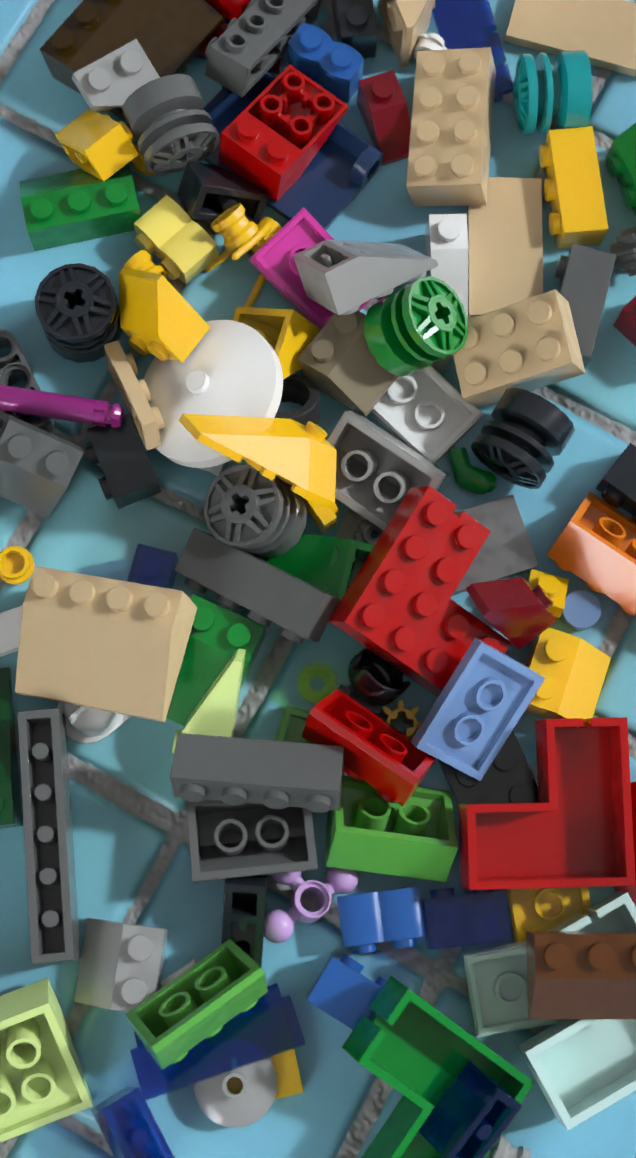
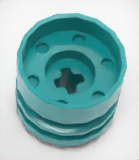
[513,50,593,135]

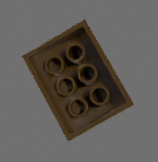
[40,0,225,121]

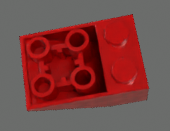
[218,65,348,202]

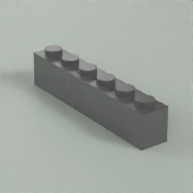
[17,708,81,964]

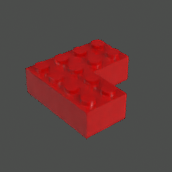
[328,485,511,697]
[458,717,635,890]

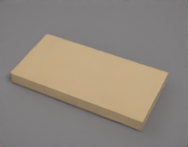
[504,0,636,77]
[467,177,543,319]

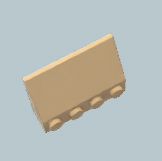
[15,566,197,723]

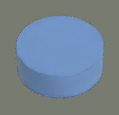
[561,590,601,631]

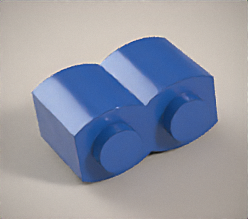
[288,23,364,102]
[337,886,425,954]

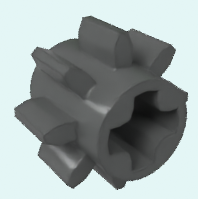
[610,227,636,277]

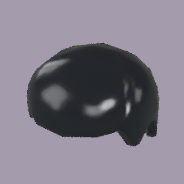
[348,648,411,705]

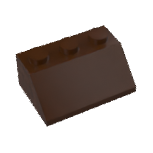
[526,931,636,1019]

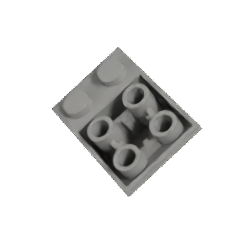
[293,240,438,316]

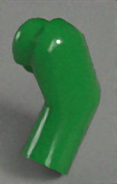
[448,447,497,495]

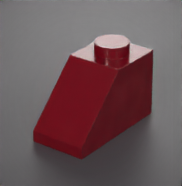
[357,70,411,166]
[465,577,557,650]

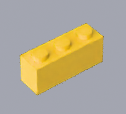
[539,126,608,249]

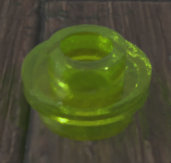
[298,663,337,703]

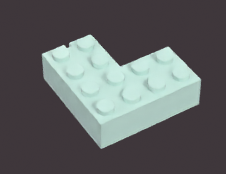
[517,891,636,1130]

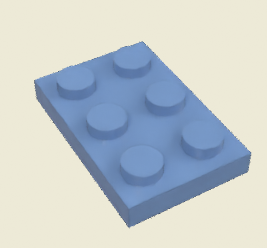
[411,638,545,781]

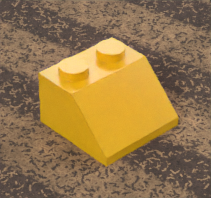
[119,267,210,363]
[525,627,611,728]

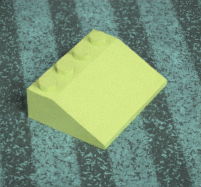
[0,978,93,1143]

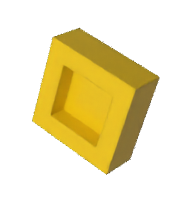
[304,498,339,535]
[527,569,569,618]

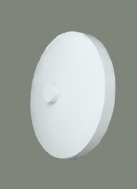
[144,320,283,468]

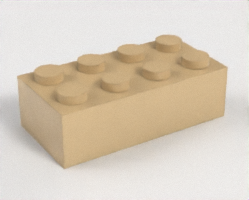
[406,47,496,207]

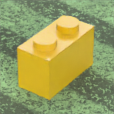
[55,109,139,182]

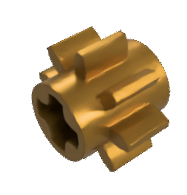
[381,700,423,739]

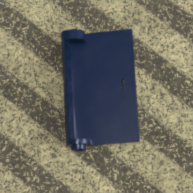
[203,72,384,230]

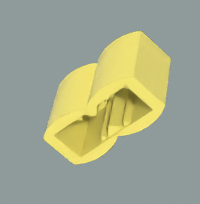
[133,195,219,285]

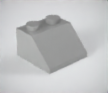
[74,918,169,1012]

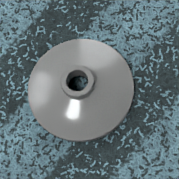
[194,1040,277,1128]

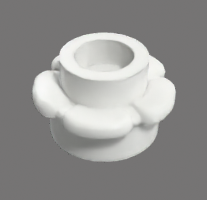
[413,33,447,60]

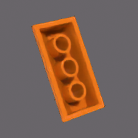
[547,491,636,616]

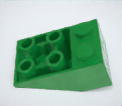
[267,534,375,624]

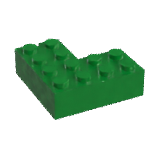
[342,976,535,1158]

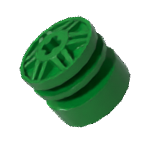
[364,276,468,377]

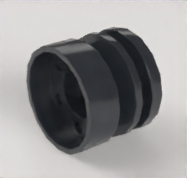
[35,263,123,363]
[471,388,575,489]

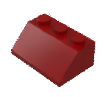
[301,689,436,807]

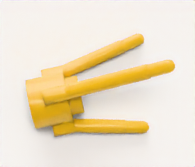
[204,216,282,307]

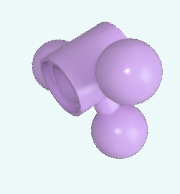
[264,867,359,943]

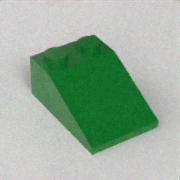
[166,594,266,726]

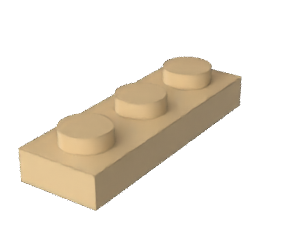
[104,340,164,451]

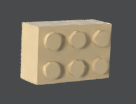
[453,289,585,408]

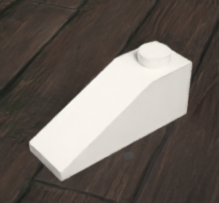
[425,214,468,319]

